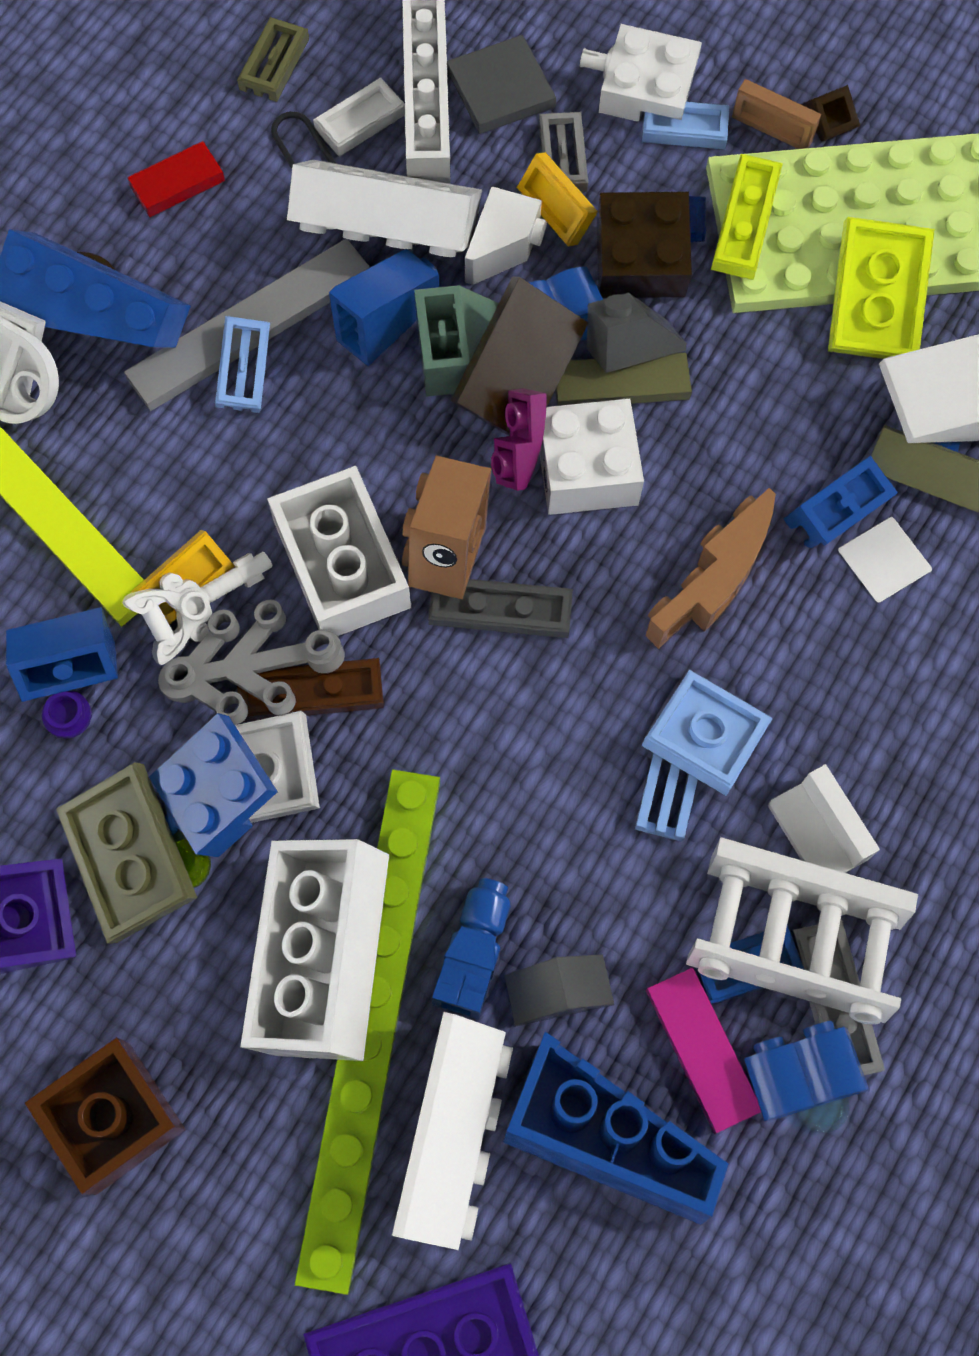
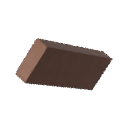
[237,658,384,722]

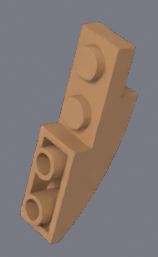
[645,488,776,649]

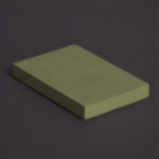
[56,762,198,943]

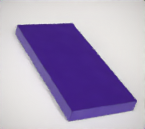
[303,1263,539,1356]

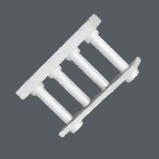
[686,837,918,1024]

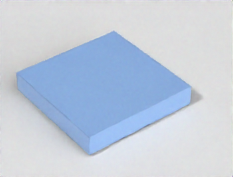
[642,670,773,796]

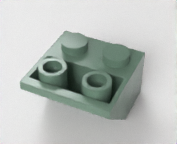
[414,285,499,397]

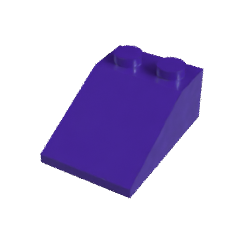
[0,858,76,974]

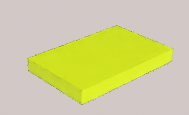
[828,217,935,359]

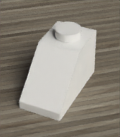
[465,187,547,285]

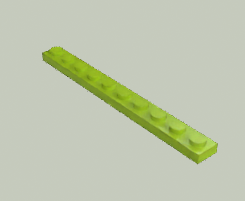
[294,769,441,1295]

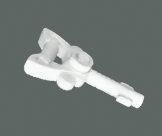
[122,552,272,665]

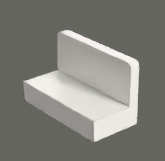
[768,764,880,873]

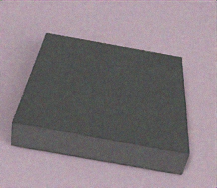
[447,35,556,134]

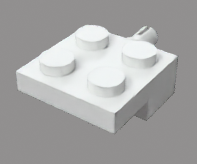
[580,24,702,122]

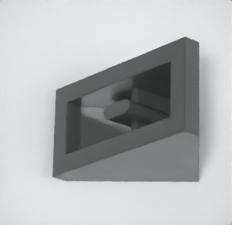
[504,954,614,1027]

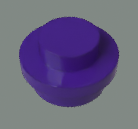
[42,691,92,739]

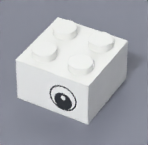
[539,399,644,515]

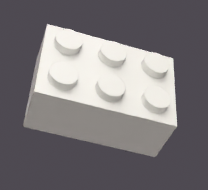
[267,466,411,636]

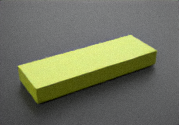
[711,154,783,280]

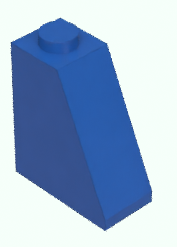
[329,249,439,366]

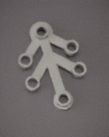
[158,600,345,725]

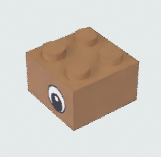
[402,456,491,599]

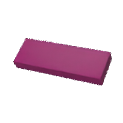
[646,967,761,1134]

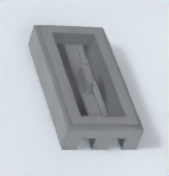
[539,112,588,192]

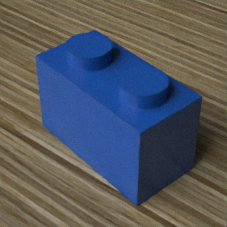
[6,607,118,702]

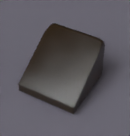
[801,85,861,142]

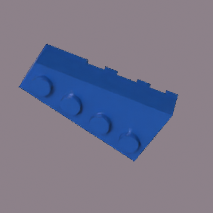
[0,229,191,348]
[503,1031,729,1225]

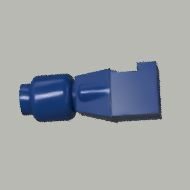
[432,878,511,1020]

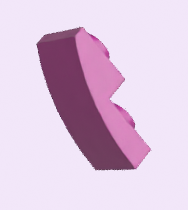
[491,388,546,491]

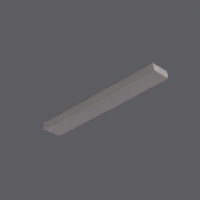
[124,239,370,412]

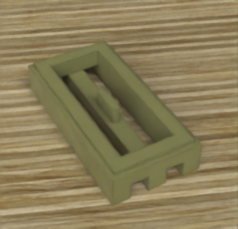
[237,17,309,102]

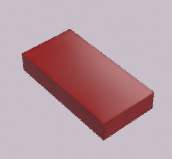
[127,141,225,218]

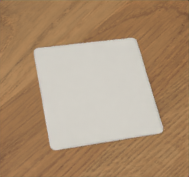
[838,517,932,603]

